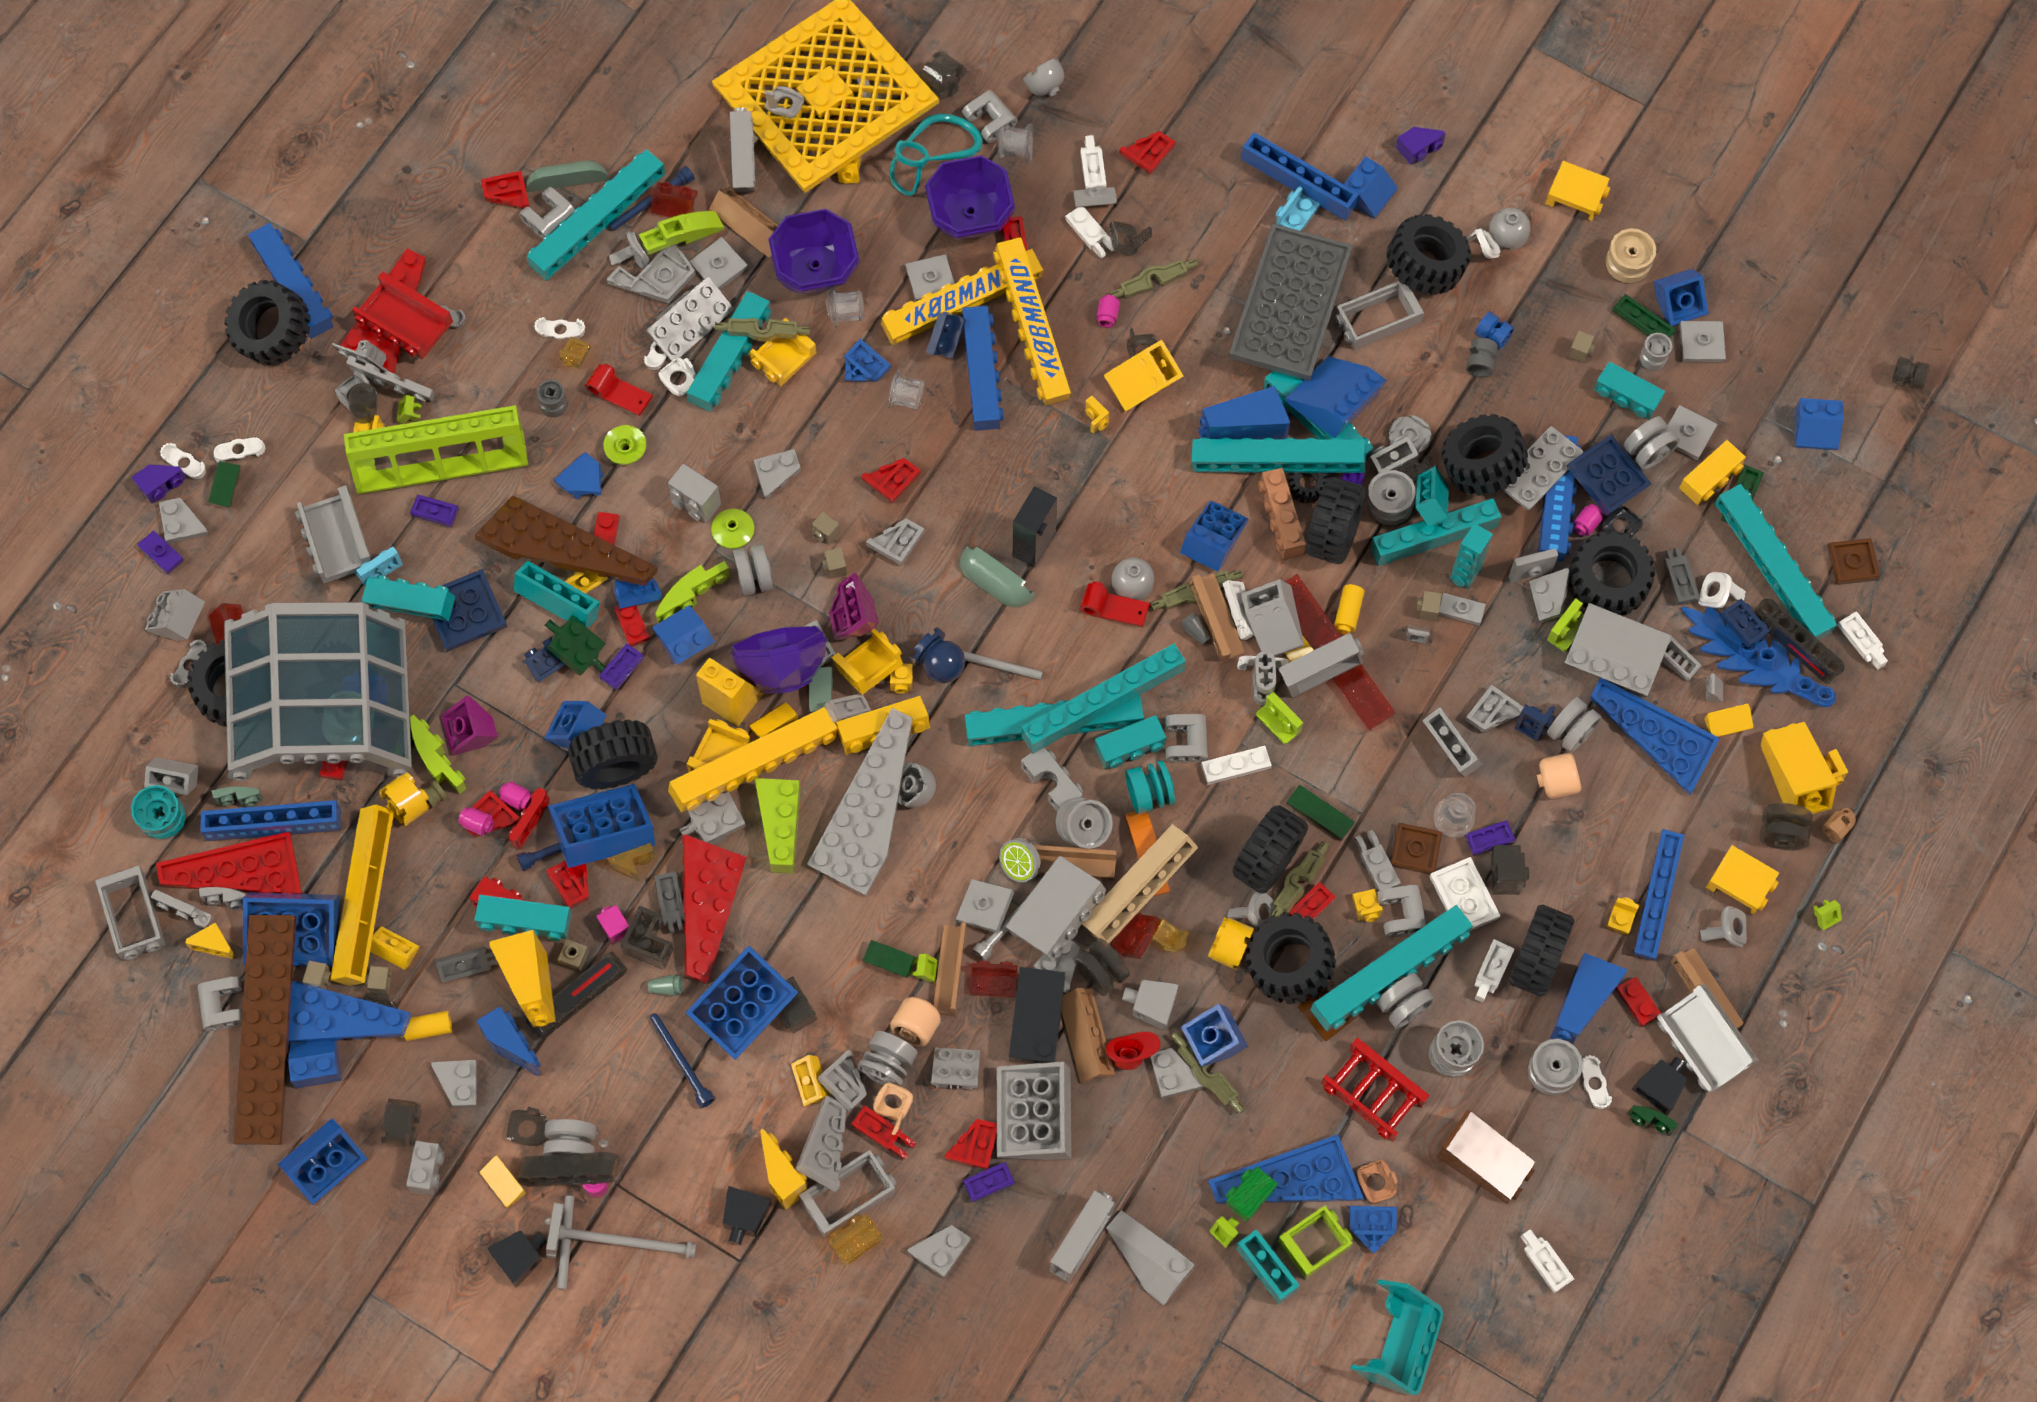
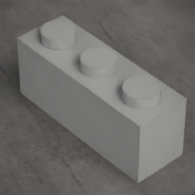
[1422,707,1483,777]

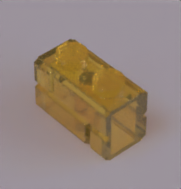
[828,1214,883,1267]

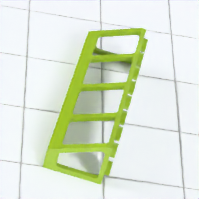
[344,405,529,495]

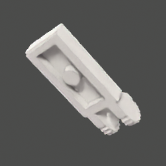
[1065,207,1116,258]

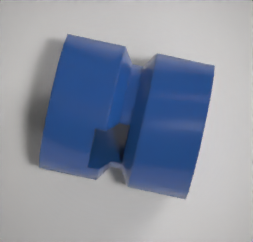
[1474,311,1515,350]

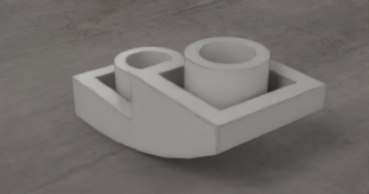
[199,887,246,910]

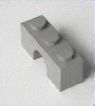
[1021,748,1084,812]

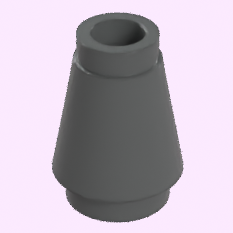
[1180,612,1211,645]

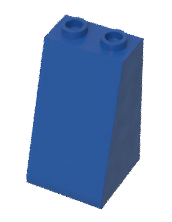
[1198,386,1290,439]
[1550,953,1627,1045]

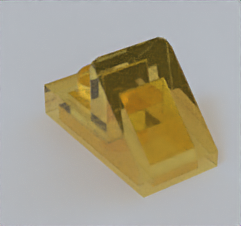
[608,843,655,881]

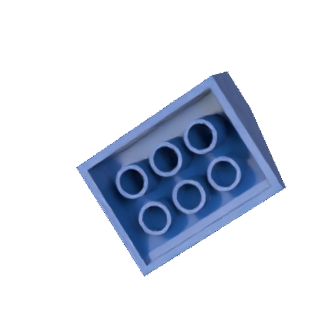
[1284,356,1386,438]
[548,784,655,868]
[243,892,339,967]
[686,945,799,1060]

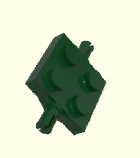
[544,615,607,676]

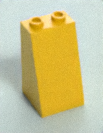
[696,658,764,727]
[1761,722,1837,820]
[489,930,555,1027]

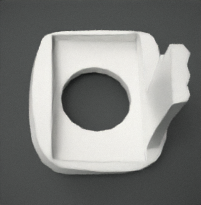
[1466,229,1500,259]
[659,358,697,396]
[1698,572,1746,608]

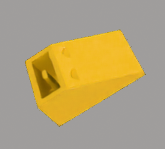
[1103,340,1183,412]
[760,1129,808,1210]

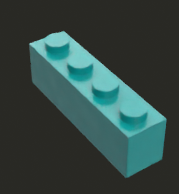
[1450,523,1493,589]
[513,561,600,628]
[361,575,456,621]
[474,895,572,941]

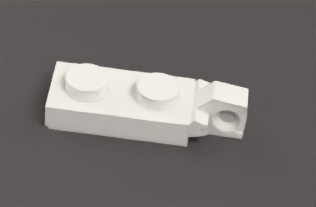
[1081,135,1106,190]
[1222,580,1254,640]
[1837,612,1888,670]
[1474,939,1515,1003]
[1521,1230,1574,1293]

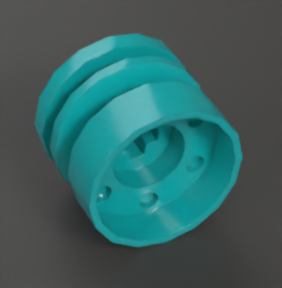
[1125,760,1175,815]
[131,785,186,840]

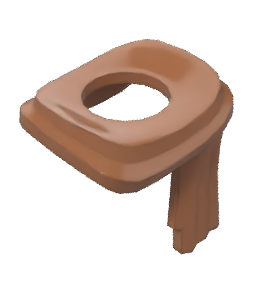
[1357,1160,1398,1204]

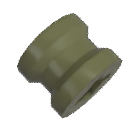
[423,780,448,808]

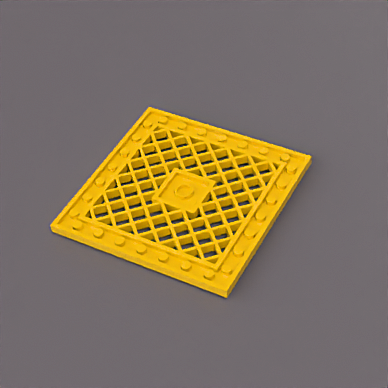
[712,0,939,193]

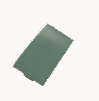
[809,667,833,712]
[212,787,264,807]

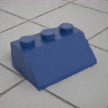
[278,1118,367,1205]

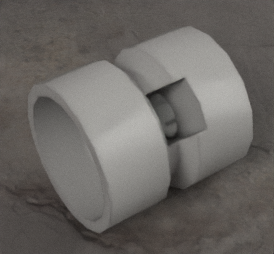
[1640,333,1672,371]

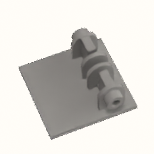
[332,340,387,371]
[931,1047,980,1091]

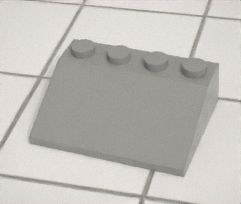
[1564,603,1671,697]
[997,1062,1071,1160]

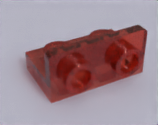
[651,182,698,218]
[1110,912,1162,959]
[971,960,1017,998]

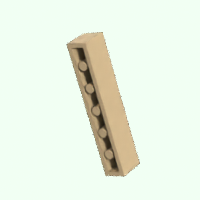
[1082,824,1198,946]

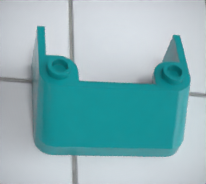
[1350,1279,1443,1395]

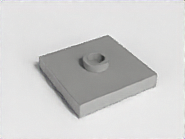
[689,237,748,290]
[905,254,954,302]
[1679,321,1726,363]
[1666,405,1717,461]
[1508,549,1558,583]
[956,879,1014,933]

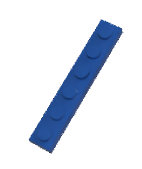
[1633,829,1684,961]

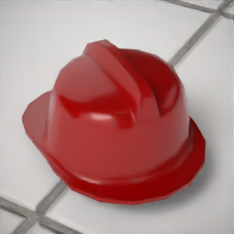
[1106,1031,1161,1070]

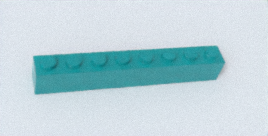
[527,149,666,281]
[1191,438,1366,473]
[1715,484,1837,644]
[1021,643,1186,754]
[965,695,1144,747]
[1311,905,1473,1031]

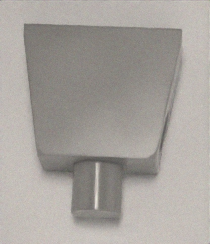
[1122,980,1179,1031]

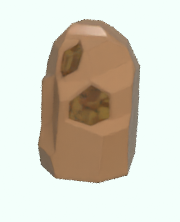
[1821,808,1856,844]

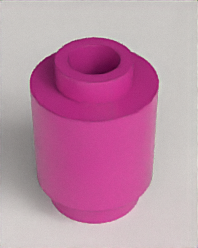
[1096,295,1120,328]
[1573,504,1604,536]
[499,781,532,810]
[459,807,494,836]
[582,1181,608,1198]

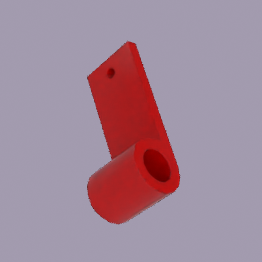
[585,363,653,416]
[1079,581,1150,627]

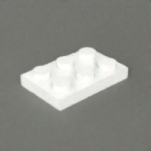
[1429,857,1500,930]

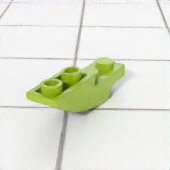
[639,211,724,255]
[655,561,730,623]
[410,714,466,794]

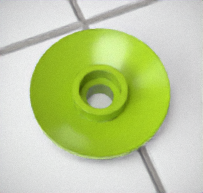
[603,425,646,465]
[711,509,754,549]

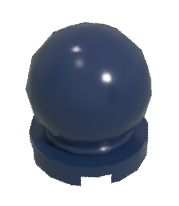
[909,627,965,684]

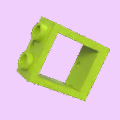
[1278,1205,1353,1280]

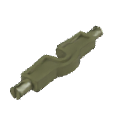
[1109,258,1198,299]
[715,318,811,341]
[1150,569,1243,611]
[1269,841,1330,918]
[1171,1031,1246,1115]

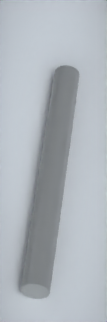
[963,651,1043,680]
[557,1196,574,1290]

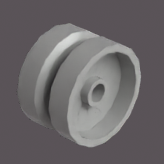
[1624,416,1680,470]
[1368,470,1416,525]
[733,544,774,597]
[1546,697,1602,753]
[1055,797,1113,849]
[1376,973,1436,1029]
[1527,1039,1583,1096]
[542,1119,597,1163]

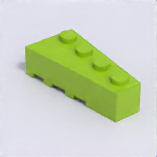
[755,778,801,874]

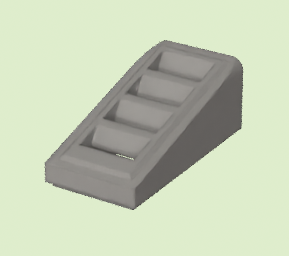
[1661,636,1702,681]

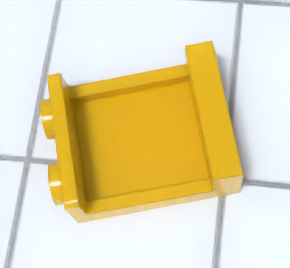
[1545,161,1611,221]
[750,318,817,386]
[831,628,903,695]
[686,719,751,772]
[1706,845,1779,915]

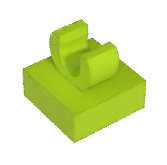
[397,395,422,424]
[1813,900,1842,931]
[911,954,938,983]
[1209,1216,1239,1248]

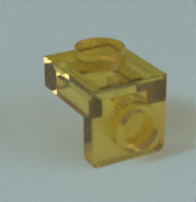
[558,337,591,369]
[1148,918,1189,952]

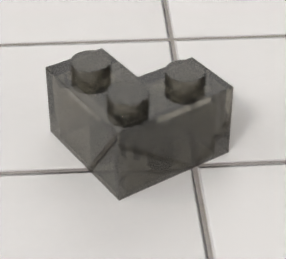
[1490,845,1529,895]
[620,905,674,970]

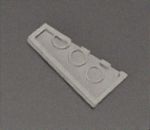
[346,355,435,402]
[795,1096,846,1192]

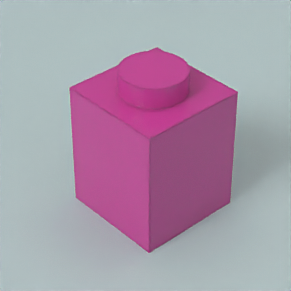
[596,905,632,945]

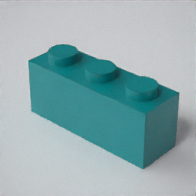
[1594,361,1666,420]
[1416,466,1449,527]
[1094,715,1167,769]
[1236,1229,1300,1305]

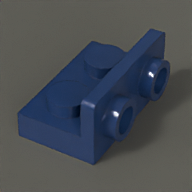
[926,312,966,358]
[1720,598,1770,648]
[522,635,566,683]
[1514,704,1556,741]

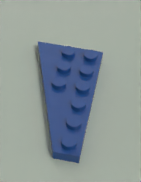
[1590,678,1720,795]
[288,981,412,1044]
[1208,1134,1364,1204]

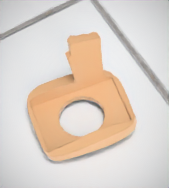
[873,1083,913,1135]

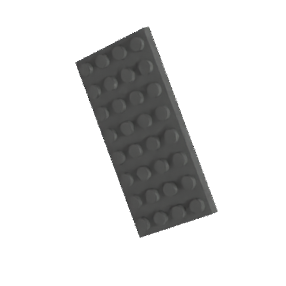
[1228,223,1353,381]

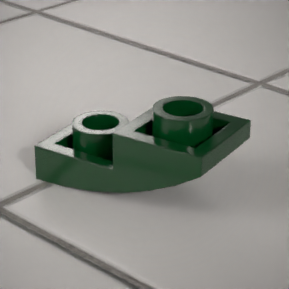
[208,461,241,507]
[863,940,916,978]
[1627,1105,1679,1136]

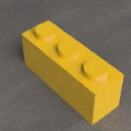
[1679,440,1746,505]

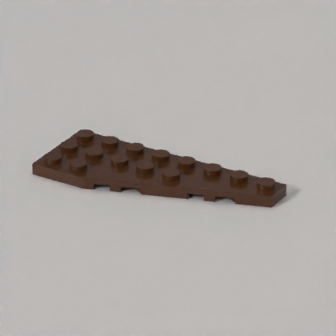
[475,495,658,586]

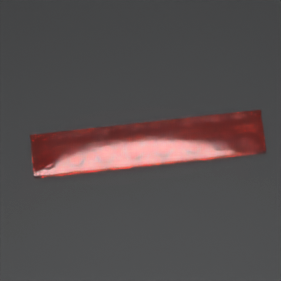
[1285,574,1396,731]

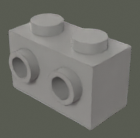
[1370,435,1419,473]
[144,757,198,795]
[406,1141,444,1196]

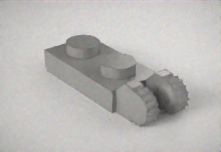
[1355,830,1401,891]

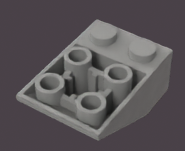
[1241,579,1305,657]

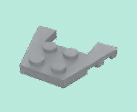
[607,225,695,304]

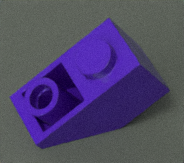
[1396,127,1446,165]
[132,464,187,504]

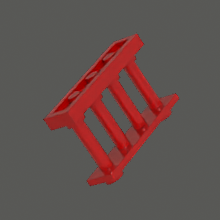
[1321,1037,1430,1142]

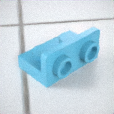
[1275,186,1320,231]
[356,547,403,586]

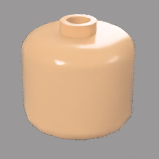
[1537,753,1581,799]
[890,997,941,1047]

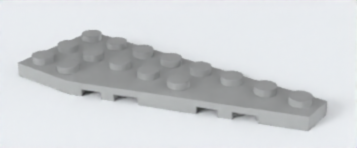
[807,708,913,896]

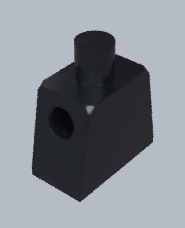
[1632,1057,1687,1116]
[723,1186,772,1246]
[487,1231,547,1288]

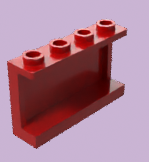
[352,271,453,360]

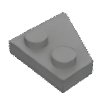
[1529,568,1571,623]
[907,1225,971,1278]

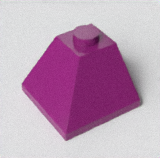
[441,696,498,755]

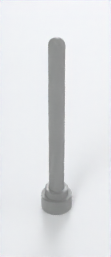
[972,897,1028,962]

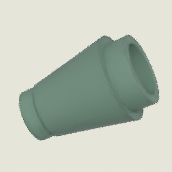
[648,974,683,996]

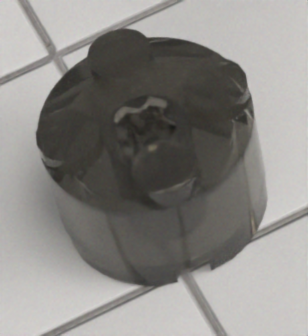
[919,51,967,100]
[381,1098,421,1148]

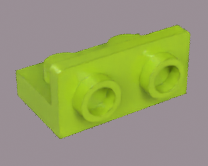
[1547,599,1584,652]
[1256,692,1303,745]

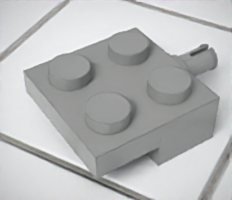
[679,791,746,845]

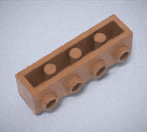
[1258,468,1306,560]

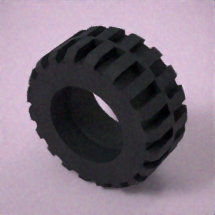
[1386,214,1471,295]
[224,280,311,366]
[1441,414,1528,496]
[1306,477,1366,564]
[1568,531,1655,615]
[187,639,271,727]
[568,720,658,789]
[1232,805,1308,894]
[1509,905,1575,996]
[1245,913,1336,1004]

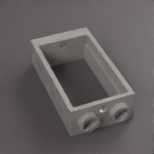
[730,108,756,192]
[1334,281,1424,350]
[1278,633,1365,698]
[95,865,166,960]
[799,1150,897,1238]
[1050,1191,1115,1284]

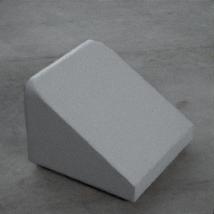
[1405,625,1430,644]
[1706,673,1723,703]

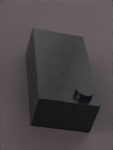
[1012,486,1057,568]
[1009,967,1066,1064]

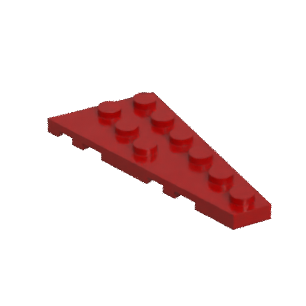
[340,248,426,374]
[156,831,302,894]
[682,834,747,984]

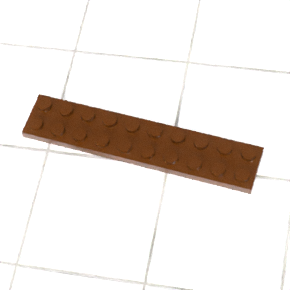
[234,915,297,1145]

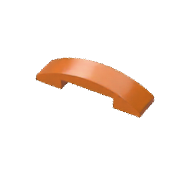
[1124,812,1170,896]

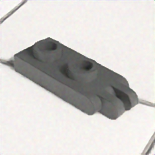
[1664,547,1700,605]
[654,871,685,933]
[436,947,498,983]

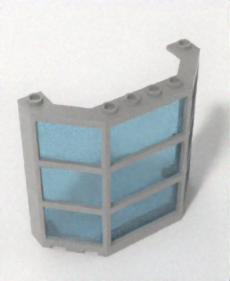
[224,602,412,781]

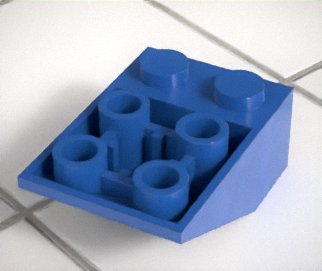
[1180,501,1249,572]
[477,1007,541,1076]

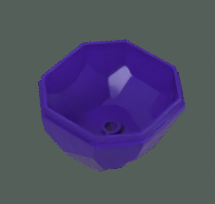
[925,155,1015,239]
[768,209,860,295]
[730,626,827,693]

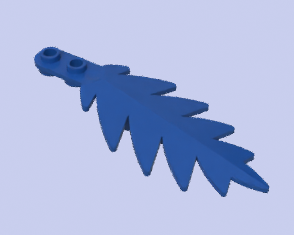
[1682,607,1836,707]

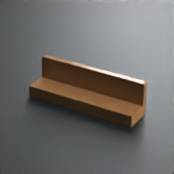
[709,188,779,258]
[1189,574,1245,662]
[1034,845,1117,880]
[933,922,966,1016]
[1670,948,1743,1028]
[1061,988,1115,1083]

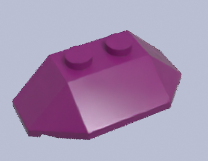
[829,572,879,640]

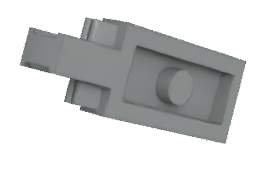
[151,890,214,928]

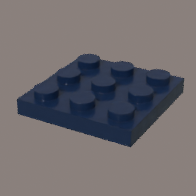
[1567,434,1651,516]
[432,569,508,652]

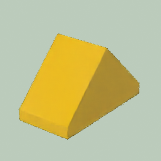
[185,923,235,959]

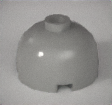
[1023,58,1065,97]
[1488,207,1531,250]
[1111,557,1155,601]
[898,763,936,808]

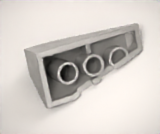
[1106,1210,1195,1306]

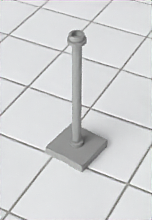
[546,1203,696,1260]

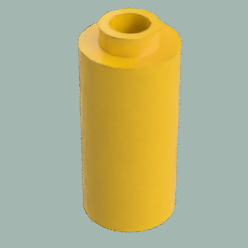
[1334,584,1365,635]
[400,1010,452,1041]

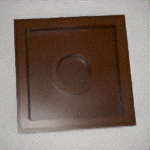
[1827,538,1880,585]
[1391,823,1442,875]

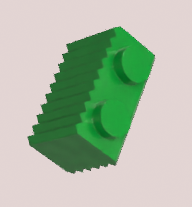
[1225,1166,1278,1223]

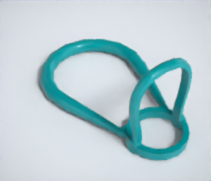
[889,113,983,196]

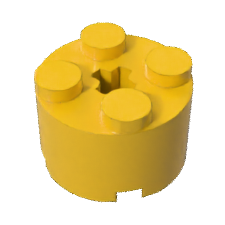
[379,772,429,826]
[1208,917,1254,970]

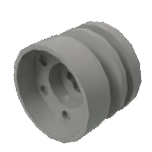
[1429,1020,1484,1078]
[858,1031,918,1087]

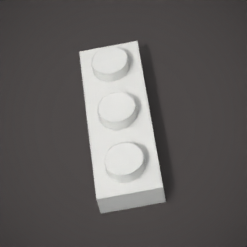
[1201,746,1272,785]

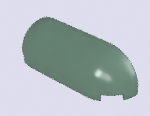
[526,160,609,193]
[960,545,1035,607]

